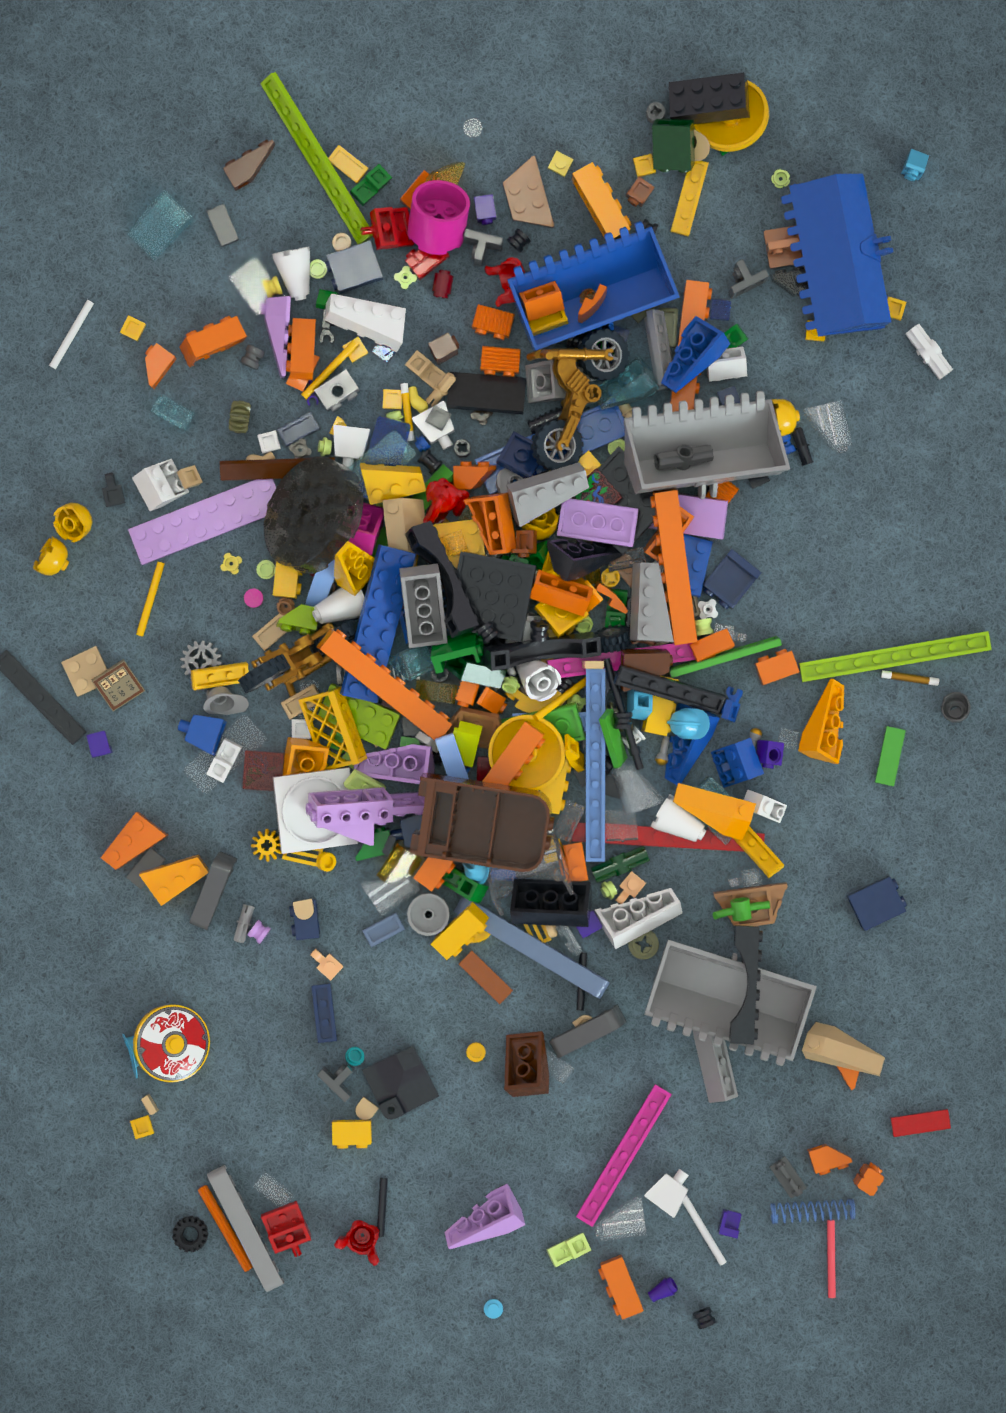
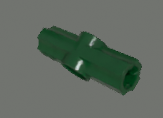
[591,846,650,883]

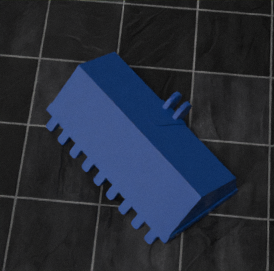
[781,174,893,337]
[507,221,680,351]

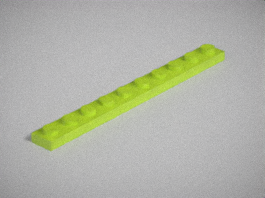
[260,72,373,244]
[799,631,992,682]

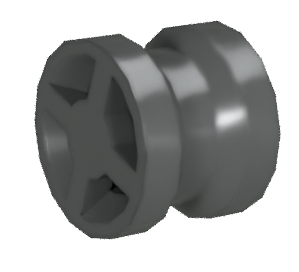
[646,102,665,123]

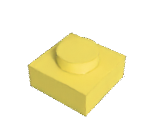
[548,151,574,177]

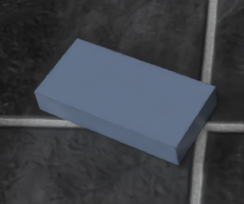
[362,913,405,947]

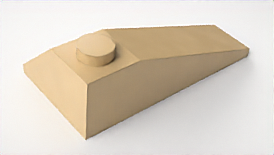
[383,498,425,567]
[802,1022,885,1076]

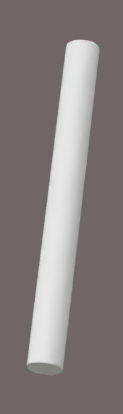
[49,300,94,369]
[683,1195,727,1266]

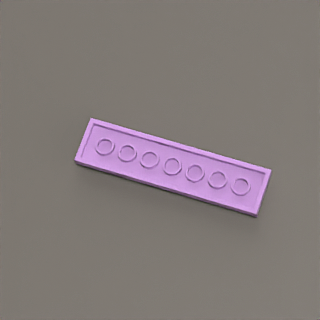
[128,479,285,565]

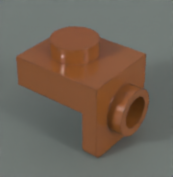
[626,177,655,207]
[511,530,537,558]

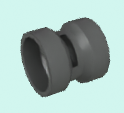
[240,345,265,370]

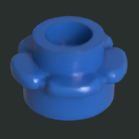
[415,435,431,452]

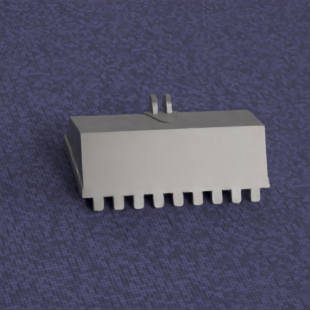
[624,391,790,499]
[644,940,817,1066]

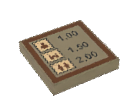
[91,659,145,711]

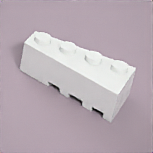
[324,294,406,352]

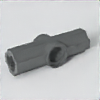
[654,444,714,470]

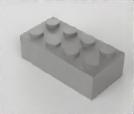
[399,564,448,648]

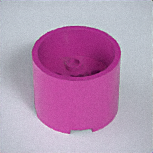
[407,180,470,255]

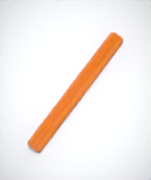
[198,1185,253,1272]

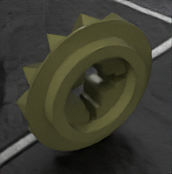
[628,931,659,960]

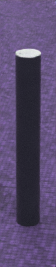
[576,952,587,1011]
[377,1178,388,1237]

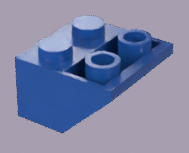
[711,738,764,788]

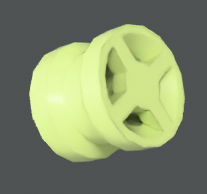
[695,618,714,636]

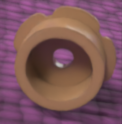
[277,597,295,615]

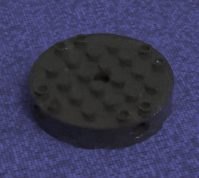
[263,456,363,574]

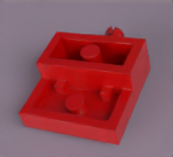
[360,207,414,250]
[261,1201,311,1257]

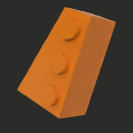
[179,316,247,368]
[464,492,516,555]
[101,812,169,870]

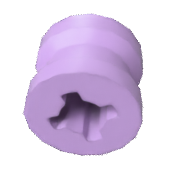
[248,920,271,944]

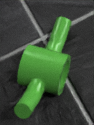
[713,897,770,921]

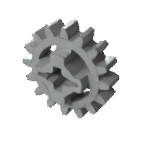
[180,640,222,679]

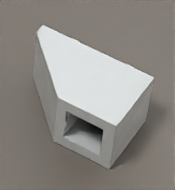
[744,790,787,823]

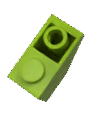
[276,604,318,635]

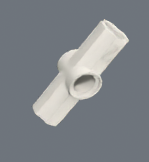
[905,324,953,380]

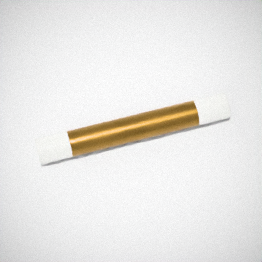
[881,670,939,686]

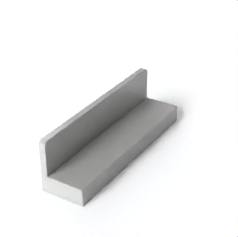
[644,309,672,391]
[692,1030,738,1103]

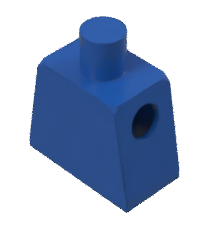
[178,715,227,756]

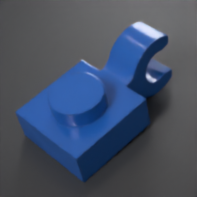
[721,686,743,722]

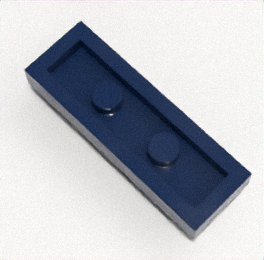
[311,983,337,1043]

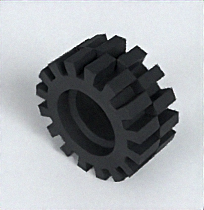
[172,1216,208,1253]

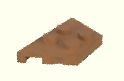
[503,156,554,228]
[444,706,502,749]
[713,882,788,926]

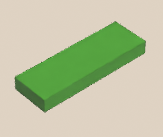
[599,709,628,768]
[875,726,906,786]

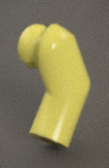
[408,386,428,413]

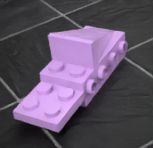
[306,787,425,846]

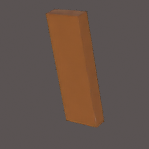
[459,951,513,1004]

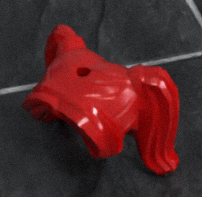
[484,257,525,307]
[423,478,469,523]
[334,1220,380,1266]

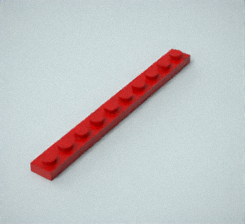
[572,822,765,852]

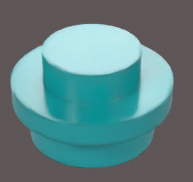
[345,1047,364,1066]

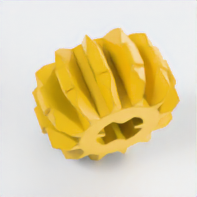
[251,829,282,862]

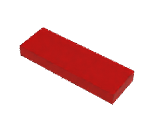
[890,1109,951,1137]

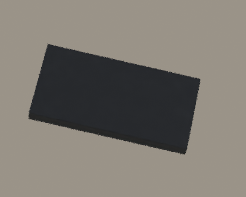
[447,372,526,415]

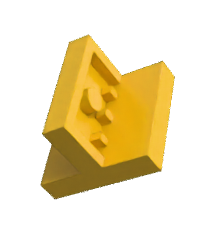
[534,602,589,638]

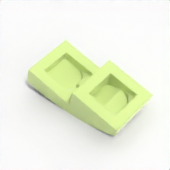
[546,1233,591,1267]

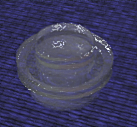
[463,118,482,138]

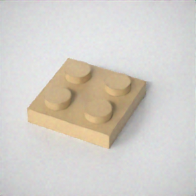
[61,646,107,697]

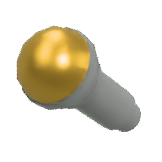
[749,728,762,747]
[655,736,670,765]

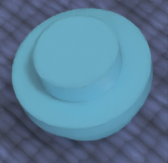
[484,1299,503,1319]

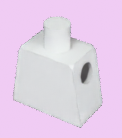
[412,401,455,450]
[333,425,371,470]
[644,1169,689,1218]

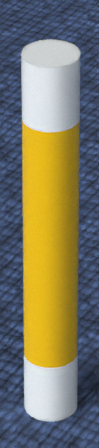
[400,383,415,441]

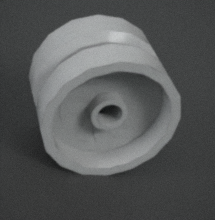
[407,893,450,936]

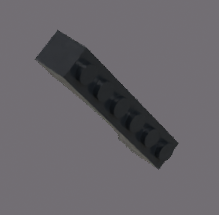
[405,521,479,638]
[483,632,601,671]
[729,925,763,1045]

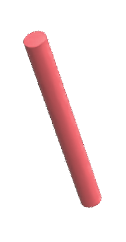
[827,1220,836,1298]

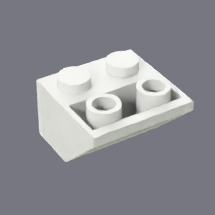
[132,459,189,511]

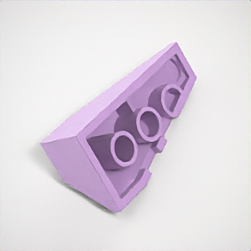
[261,296,291,378]
[354,744,435,784]
[445,1184,525,1249]

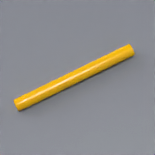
[301,339,359,400]
[136,561,165,637]
[533,677,586,721]

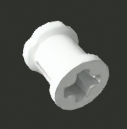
[622,726,646,748]

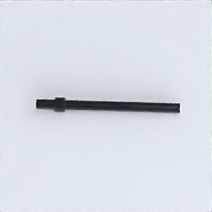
[602,658,644,770]

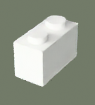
[706,347,747,382]

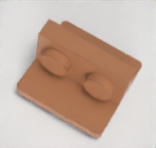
[764,225,803,269]

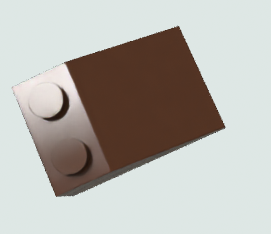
[504,1031,549,1097]

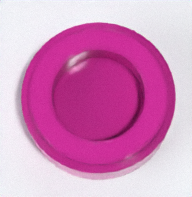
[244,588,263,608]

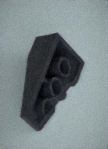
[547,539,625,581]

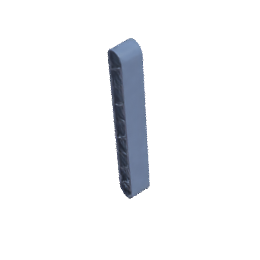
[453,896,610,999]

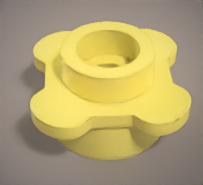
[220,553,242,575]

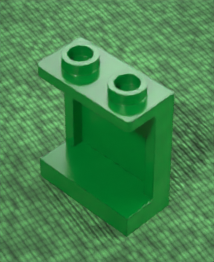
[430,632,485,674]

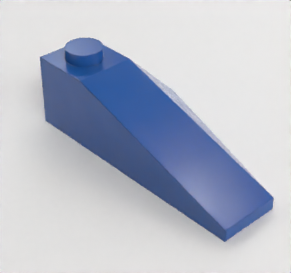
[661,316,730,393]
[665,703,720,786]

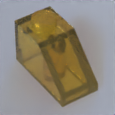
[426,162,466,185]
[377,843,422,884]

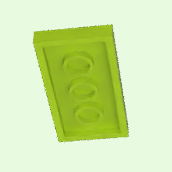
[318,683,401,750]

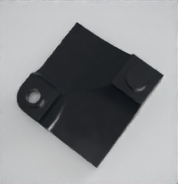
[362,1045,439,1120]

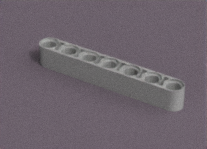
[207,1165,285,1292]

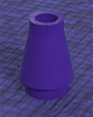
[648,1277,678,1302]

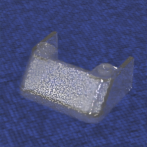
[487,833,574,916]

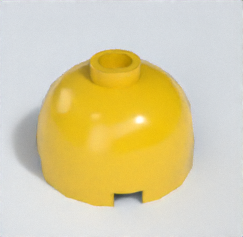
[771,399,800,436]
[53,503,92,542]
[521,508,559,540]
[33,536,69,576]

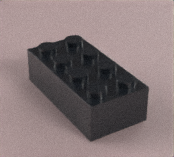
[669,72,750,125]
[510,879,592,927]

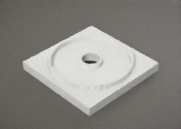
[273,767,358,854]

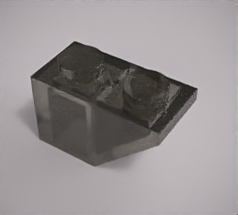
[771,267,809,297]

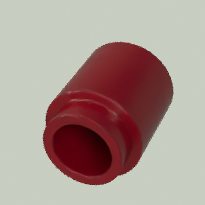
[432,270,454,299]

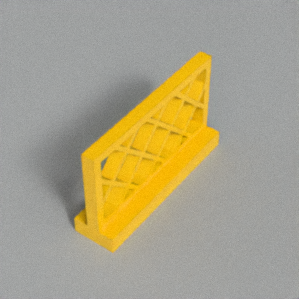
[298,686,367,770]

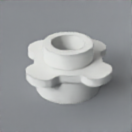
[698,599,718,619]

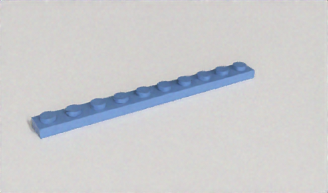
[586,669,605,862]

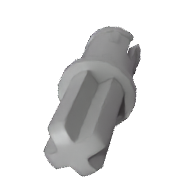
[234,904,255,943]

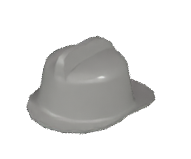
[203,686,249,715]

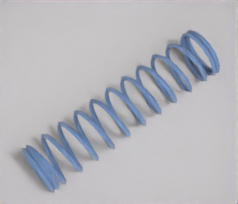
[770,1198,855,1224]

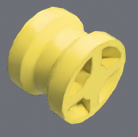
[262,276,283,298]

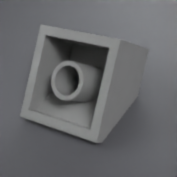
[525,360,566,403]

